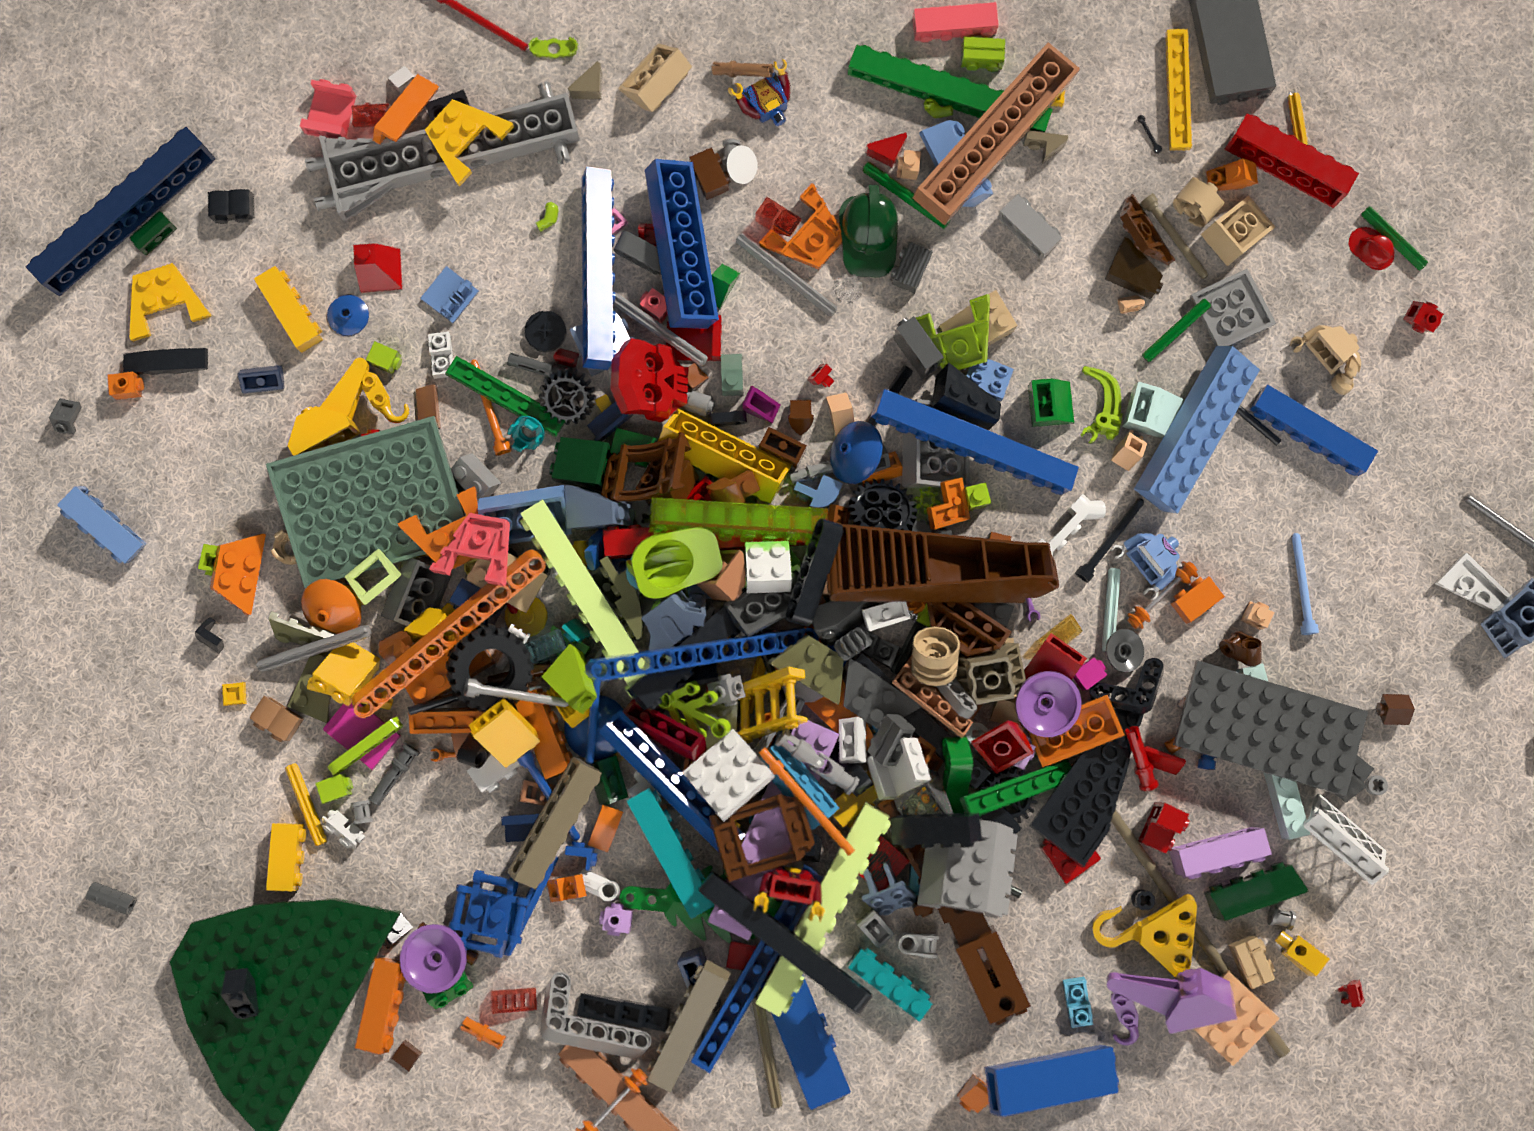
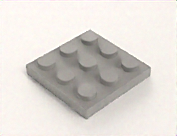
[1190,269,1276,347]

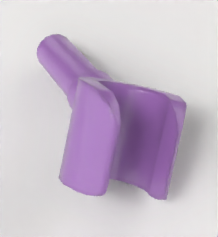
[1026,598,1041,622]

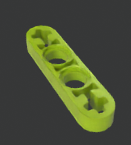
[327,717,403,776]

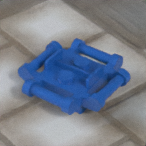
[448,870,530,958]

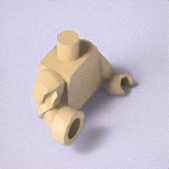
[1289,325,1361,395]

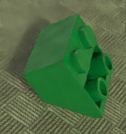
[1028,378,1075,427]

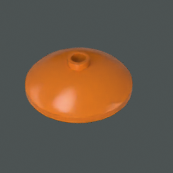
[301,579,361,634]

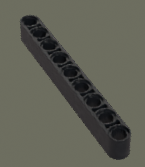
[698,871,873,1014]

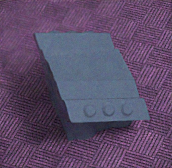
[1480,577,1534,659]
[641,591,706,659]

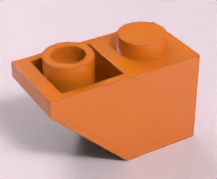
[1206,158,1258,191]

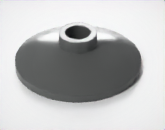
[1106,629,1144,672]

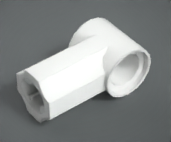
[580,869,621,901]

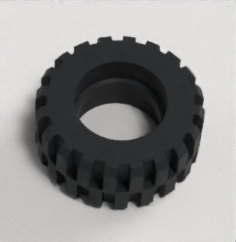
[446,625,533,712]

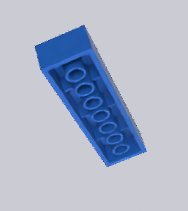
[644,159,719,329]

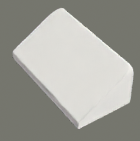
[839,717,866,763]

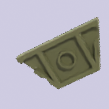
[768,635,843,704]

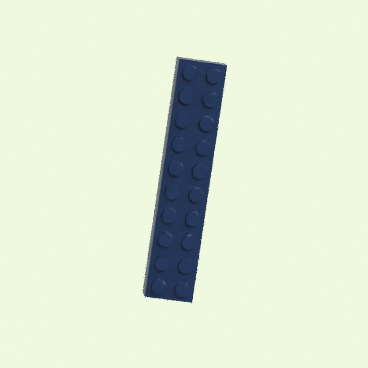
[25,126,216,297]

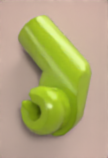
[923,98,953,119]
[535,202,559,232]

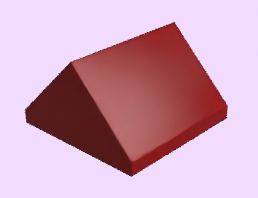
[971,721,1033,774]

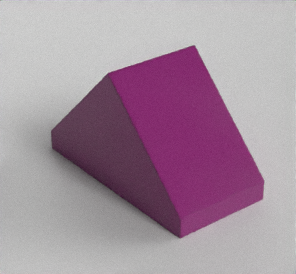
[742,386,781,423]

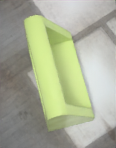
[345,549,401,605]

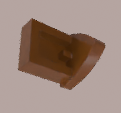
[788,400,814,436]

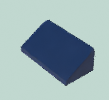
[238,365,284,394]

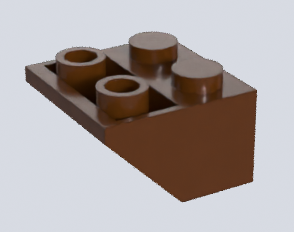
[635,459,699,510]

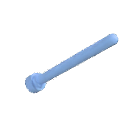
[1292,533,1319,635]

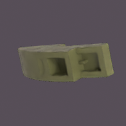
[599,556,643,642]

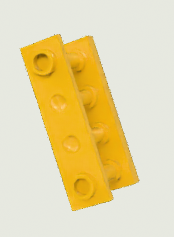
[737,666,808,744]

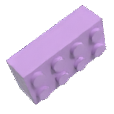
[1169,827,1272,879]

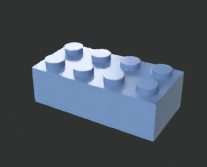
[478,485,572,544]

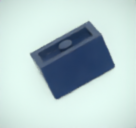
[587,401,633,442]
[501,814,540,842]

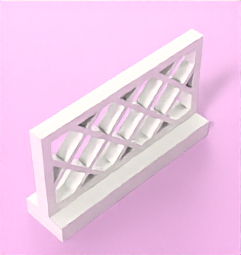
[1303,793,1389,885]

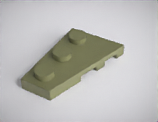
[268,611,336,652]

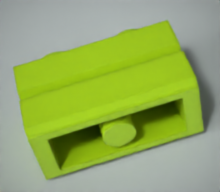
[961,37,1005,72]

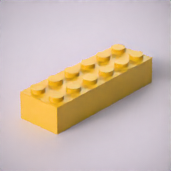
[658,409,792,504]

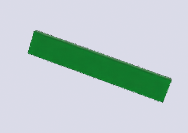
[445,356,565,438]
[960,759,1071,815]

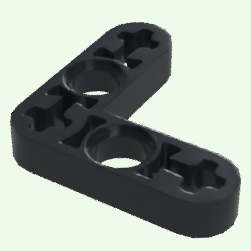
[1090,658,1164,714]

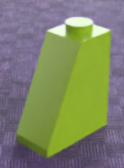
[542,644,597,714]

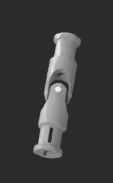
[775,728,859,795]

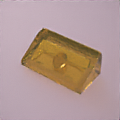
[1036,614,1082,647]

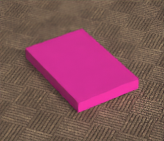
[322,703,401,770]

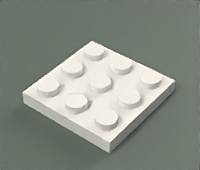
[682,729,775,821]

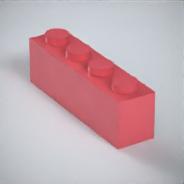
[913,2,999,43]

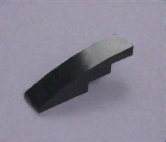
[123,348,208,375]
[577,993,671,1032]

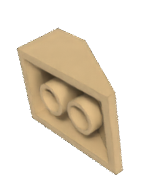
[1200,196,1275,266]
[939,290,1018,346]
[466,552,548,613]

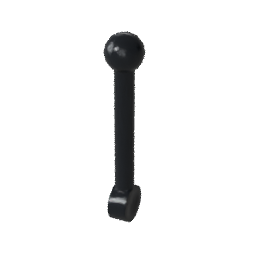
[1137,115,1162,154]

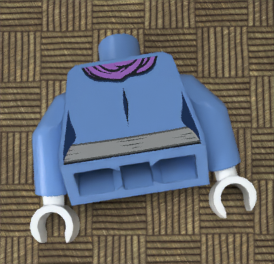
[1111,533,1180,600]

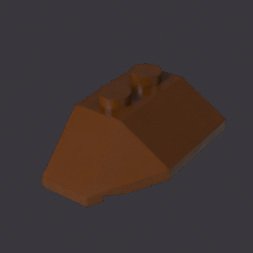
[927,602,1012,657]

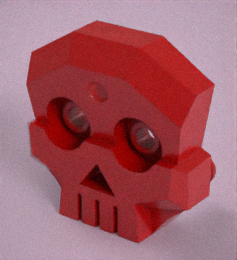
[610,338,689,423]

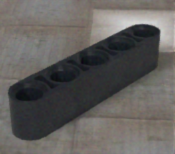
[786,518,843,626]

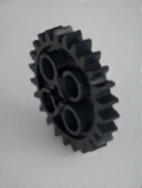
[848,478,918,531]

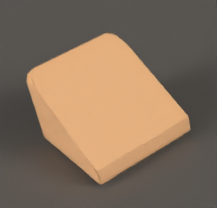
[1117,295,1145,314]

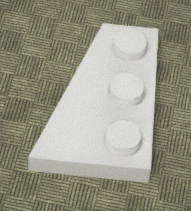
[1434,553,1510,612]

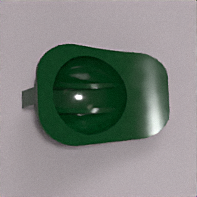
[839,185,898,278]

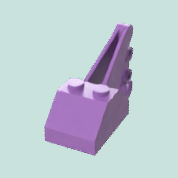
[1107,968,1237,1045]

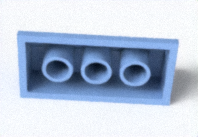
[919,120,993,207]

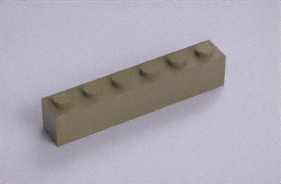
[507,756,602,889]
[647,960,731,1093]

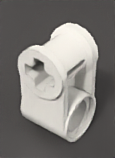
[896,932,940,958]

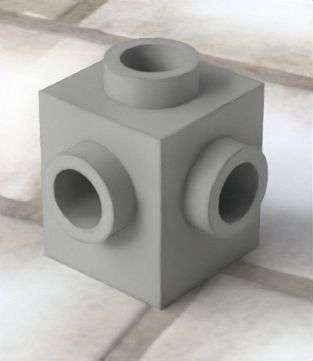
[707,674,746,707]

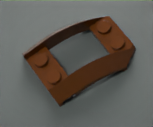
[601,432,692,501]
[709,794,815,882]

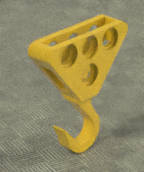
[1092,894,1197,977]

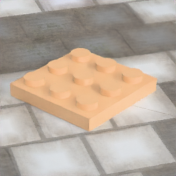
[1194,970,1280,1066]

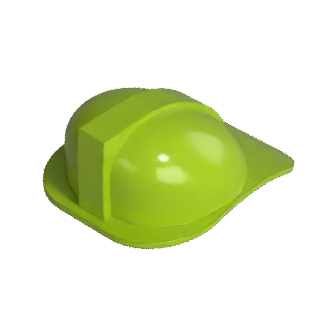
[626,527,722,599]

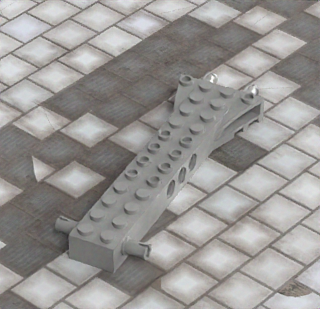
[305,82,580,222]

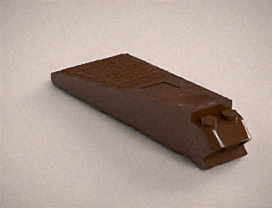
[827,524,1059,603]

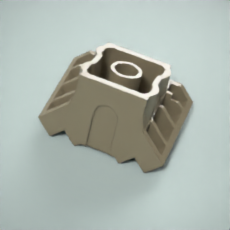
[955,642,1026,705]

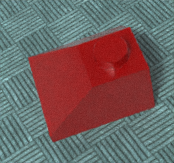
[353,243,403,293]

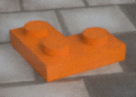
[927,477,970,529]

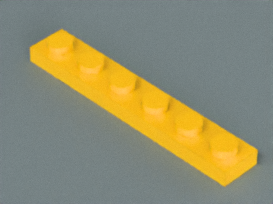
[1165,29,1192,151]

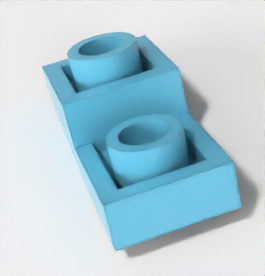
[1062,976,1093,1028]

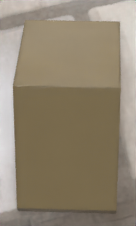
[567,61,602,100]

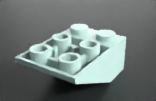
[1122,381,1185,439]

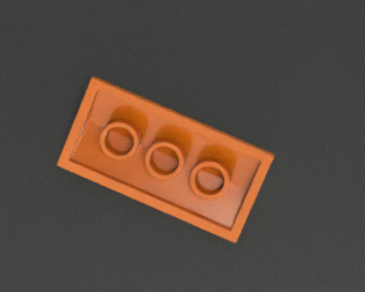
[1027,695,1125,768]

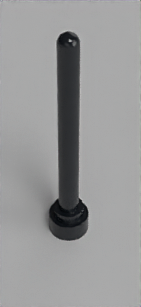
[1075,498,1144,583]

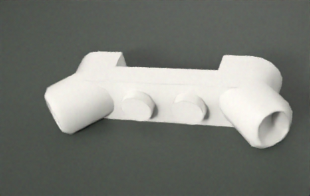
[1038,494,1106,556]

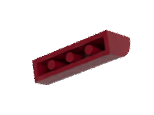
[623,699,708,762]

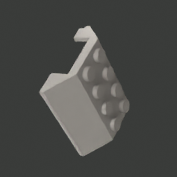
[917,820,1018,919]

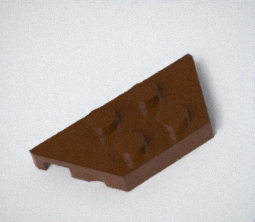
[1120,194,1175,265]

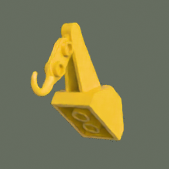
[287,357,409,456]

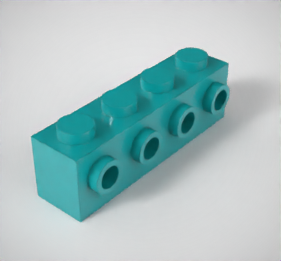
[847,947,933,1022]

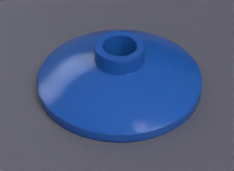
[327,295,369,336]

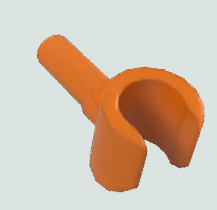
[431,748,456,762]

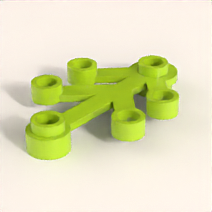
[659,681,731,739]

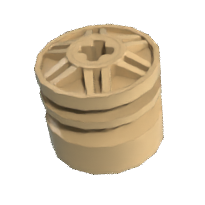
[911,627,960,686]

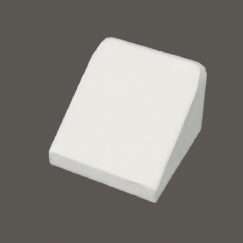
[388,66,414,94]

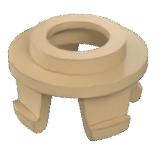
[271,530,297,565]

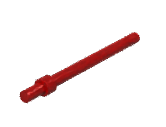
[435,0,529,52]

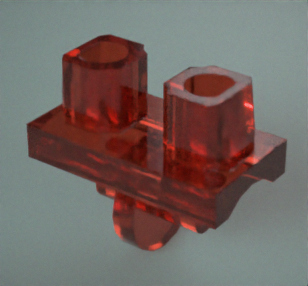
[351,102,390,128]

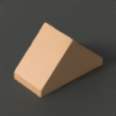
[826,392,855,437]

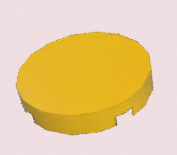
[505,597,548,637]

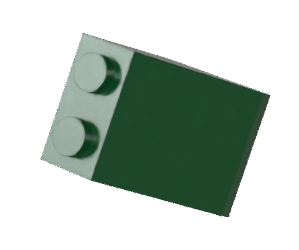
[549,437,611,491]

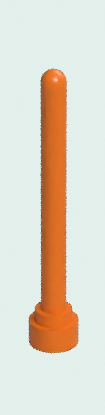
[470,360,512,456]

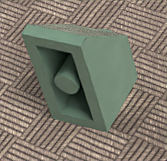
[721,354,744,396]

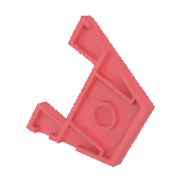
[429,513,510,586]

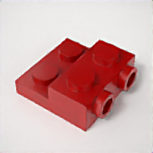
[1039,839,1101,884]

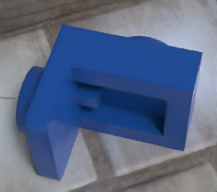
[565,842,597,871]

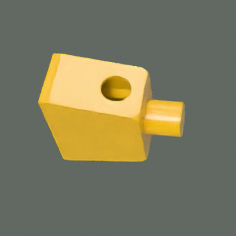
[403,603,456,650]
[1274,930,1330,977]

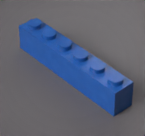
[1249,384,1378,476]

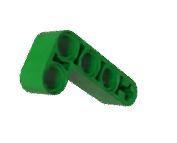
[938,737,973,814]

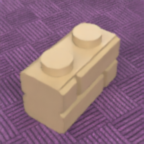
[1228,935,1275,989]

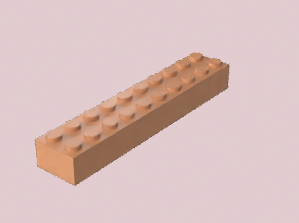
[913,42,1080,225]

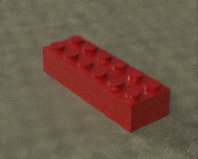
[1224,113,1359,209]

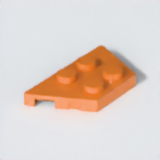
[210,534,266,615]

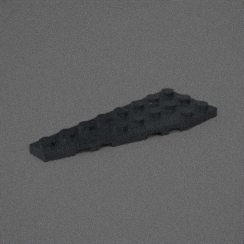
[1029,695,1146,867]

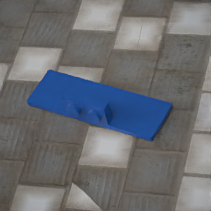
[760,975,851,1110]

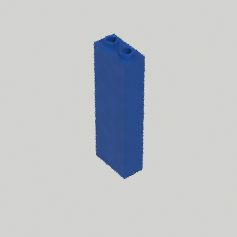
[985,1045,1119,1117]

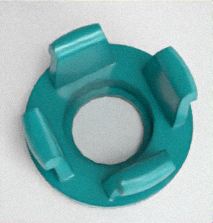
[507,416,545,453]

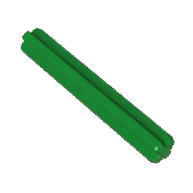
[1361,206,1428,271]
[1142,298,1211,362]

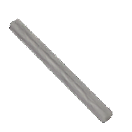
[736,233,837,317]
[613,293,708,366]
[256,625,372,672]

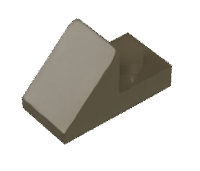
[1023,131,1069,164]

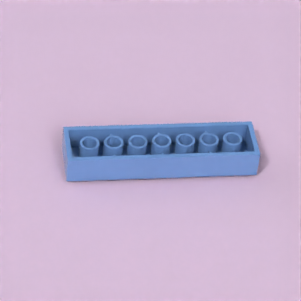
[1134,346,1260,514]

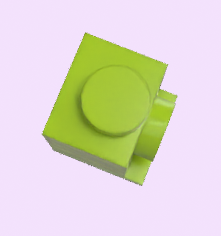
[198,544,218,577]

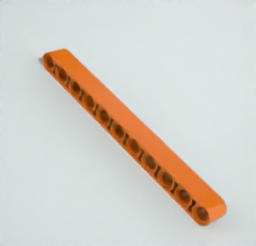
[352,549,545,718]

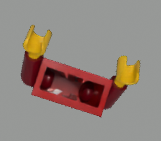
[754,866,825,922]

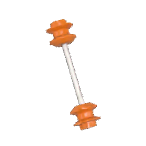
[1127,561,1198,629]
[575,1068,648,1131]

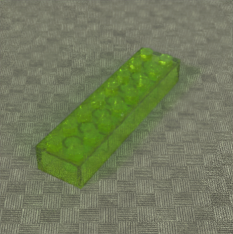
[648,498,828,546]

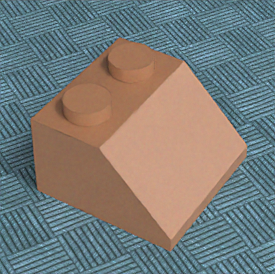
[696,550,746,601]

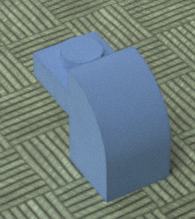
[793,475,843,511]

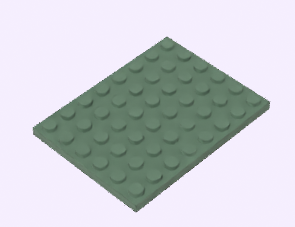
[266,416,465,588]

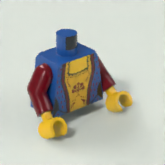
[728,58,791,127]

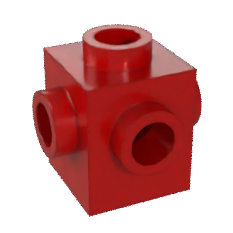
[1403,301,1444,334]

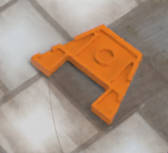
[759,183,842,270]
[398,486,479,569]

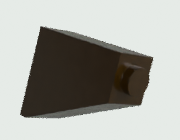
[1104,237,1163,299]

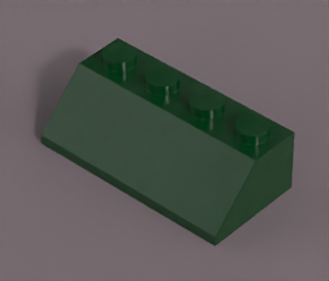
[1204,862,1309,921]

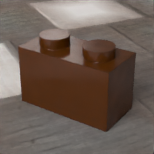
[689,147,731,200]
[759,427,807,469]

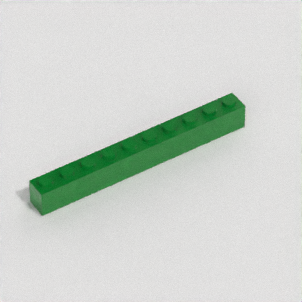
[848,44,1053,133]

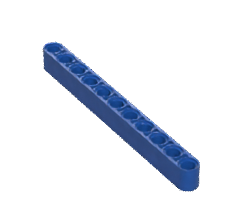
[585,628,819,681]

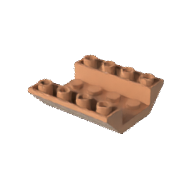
[892,651,983,738]

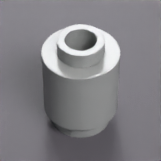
[683,391,715,416]

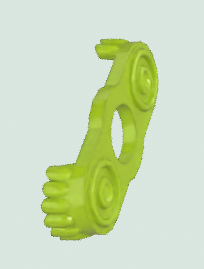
[529,37,578,59]

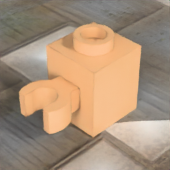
[1111,429,1147,471]

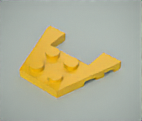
[425,99,514,187]
[129,263,211,342]

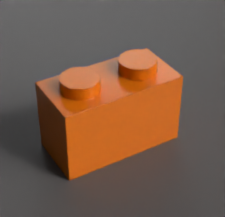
[1170,576,1225,624]

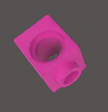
[1073,657,1107,691]

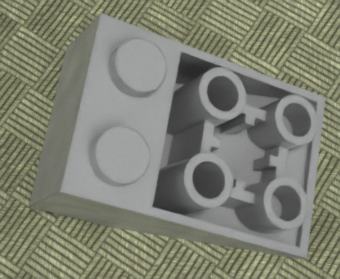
[451,453,501,516]

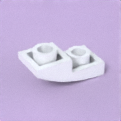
[428,332,453,379]

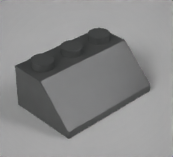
[381,558,452,626]

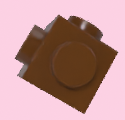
[1376,694,1415,725]

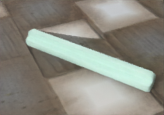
[1102,568,1121,652]

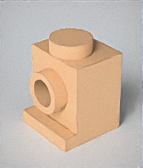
[896,150,921,180]
[1241,601,1275,630]

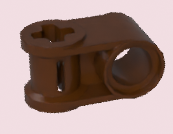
[1219,630,1262,666]

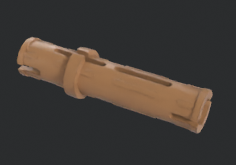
[712,61,774,78]

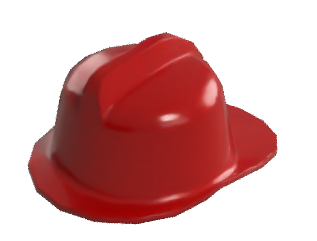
[1348,227,1395,270]

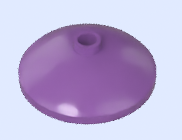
[1015,671,1081,737]
[400,924,467,993]

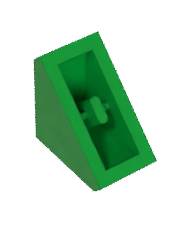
[711,263,740,309]

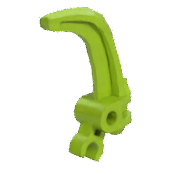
[1080,366,1123,444]

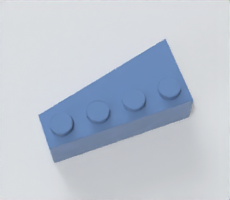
[57,486,146,563]

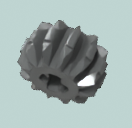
[834,626,872,661]

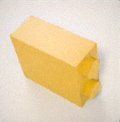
[312,643,380,706]
[469,698,540,768]

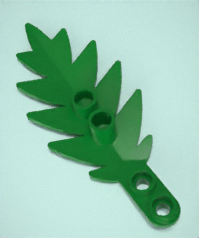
[620,865,782,943]

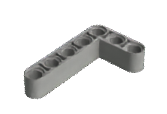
[540,972,651,1059]

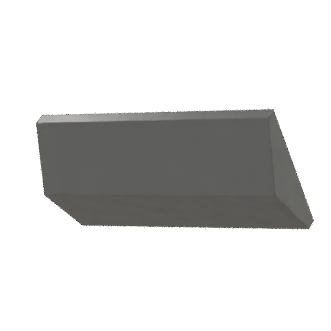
[724,564,800,637]

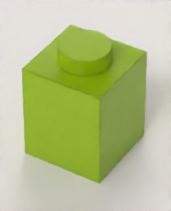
[366,341,402,375]
[964,482,991,511]
[315,774,353,804]

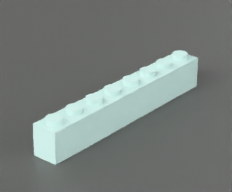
[1235,664,1311,840]

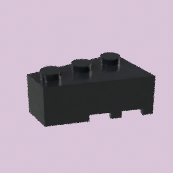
[931,363,1001,431]

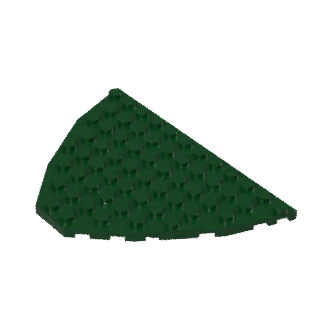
[170,898,401,1131]

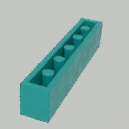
[626,788,715,919]

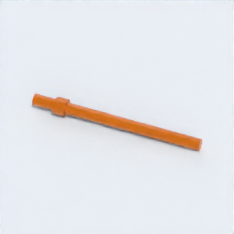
[759,748,855,856]

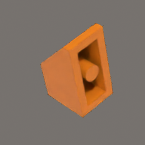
[957,1074,989,1113]

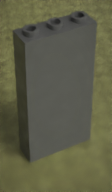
[1189,0,1277,105]

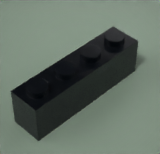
[890,813,982,848]

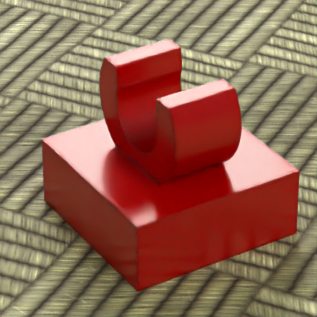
[807,364,835,388]
[1338,980,1365,1008]

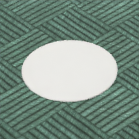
[727,146,758,184]

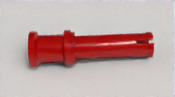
[1125,726,1159,791]

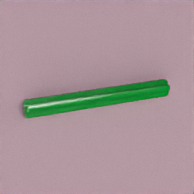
[863,162,950,229]

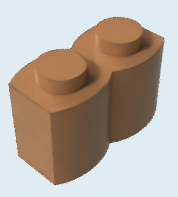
[249,696,304,742]

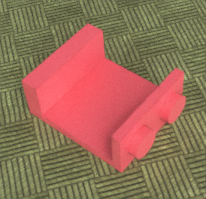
[300,79,356,139]

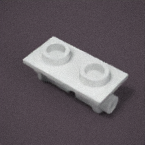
[322,809,365,851]

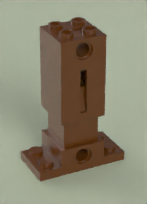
[912,902,1031,1025]

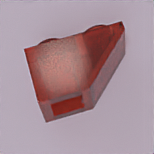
[755,197,802,237]

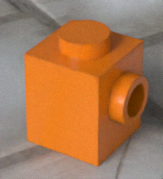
[108,372,144,400]

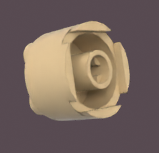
[1173,177,1224,227]

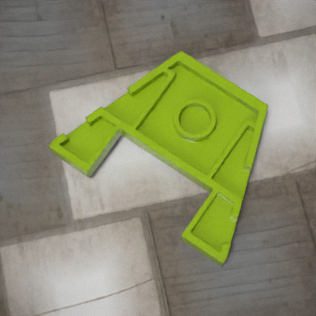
[916,294,990,370]

